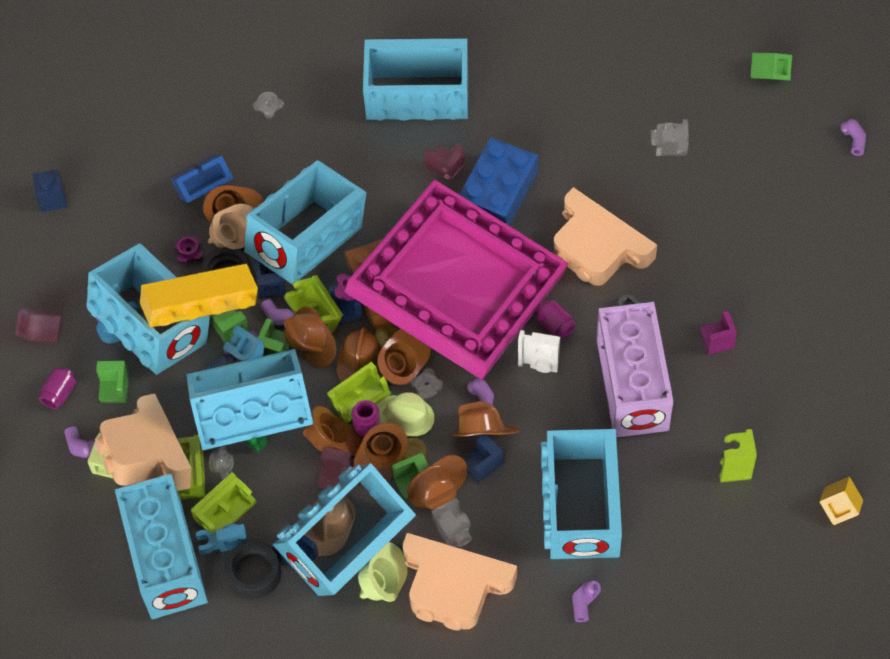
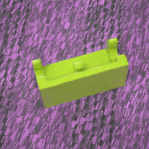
[284,275,343,333]
[327,362,391,424]
[719,429,757,482]
[177,435,206,500]
[191,472,257,534]

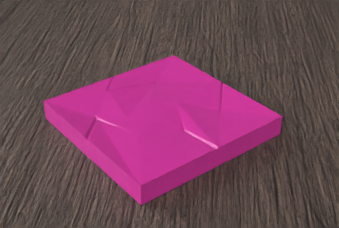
[345,179,568,380]

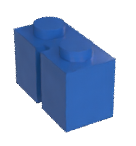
[169,154,233,203]

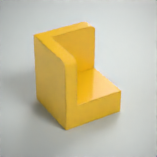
[819,476,863,525]

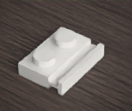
[518,330,560,373]

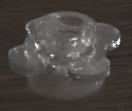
[253,92,284,118]
[410,368,443,399]
[209,446,234,479]

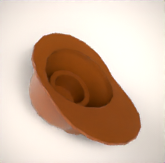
[203,185,264,223]
[283,307,336,367]
[337,327,384,383]
[377,329,431,385]
[452,401,519,437]
[303,406,363,456]
[353,422,408,481]
[407,455,467,510]

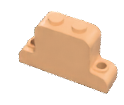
[554,187,657,286]
[95,394,191,491]
[403,533,517,630]

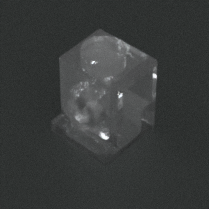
[651,119,689,156]
[432,498,472,547]

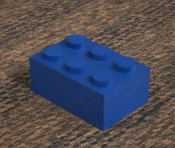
[459,137,538,226]

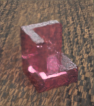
[424,144,465,181]
[15,308,61,342]
[318,447,353,490]

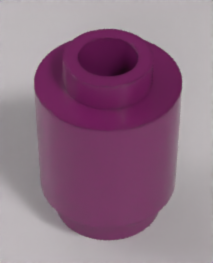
[536,300,576,340]
[39,367,77,410]
[352,400,381,437]

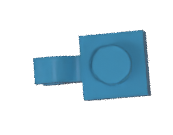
[196,524,248,554]

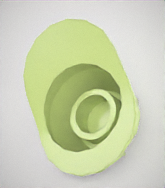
[377,392,434,437]
[358,542,408,602]

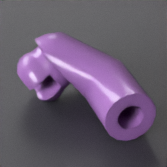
[841,119,866,156]
[260,299,295,326]
[467,378,494,405]
[64,427,95,458]
[572,580,601,622]

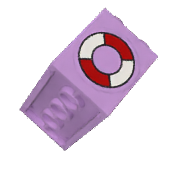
[596,302,673,437]

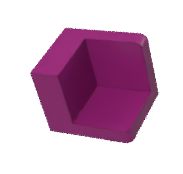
[699,310,737,355]

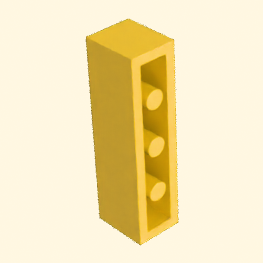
[140,264,258,328]

